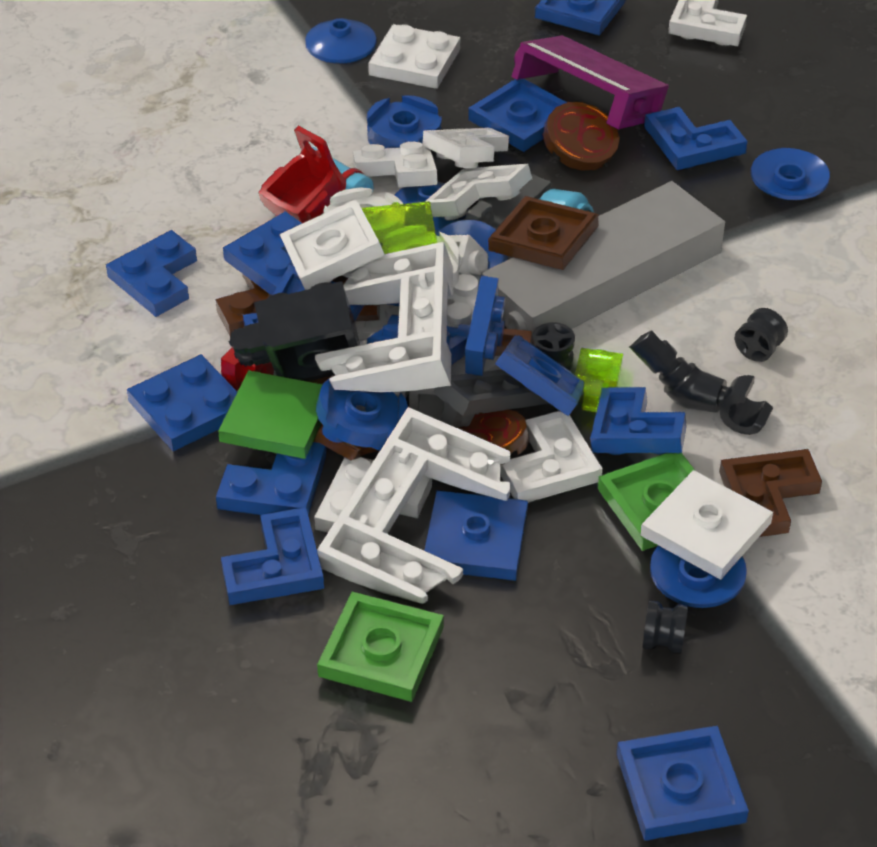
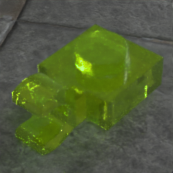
[575,348,623,412]

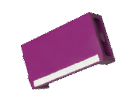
[512,35,669,129]

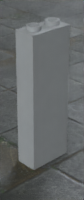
[481,181,725,344]

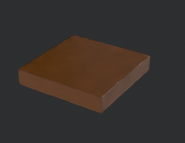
[488,196,599,270]

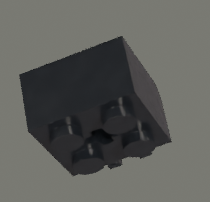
[228,281,360,382]

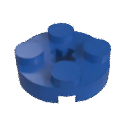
[367,95,442,148]
[316,379,408,450]

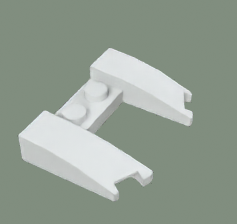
[315,242,453,392]
[317,407,510,604]

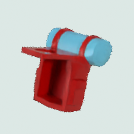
[258,126,374,223]

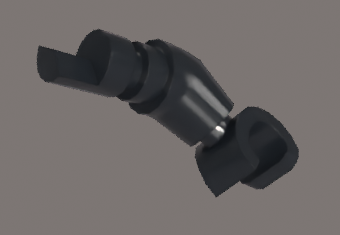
[629,330,773,435]

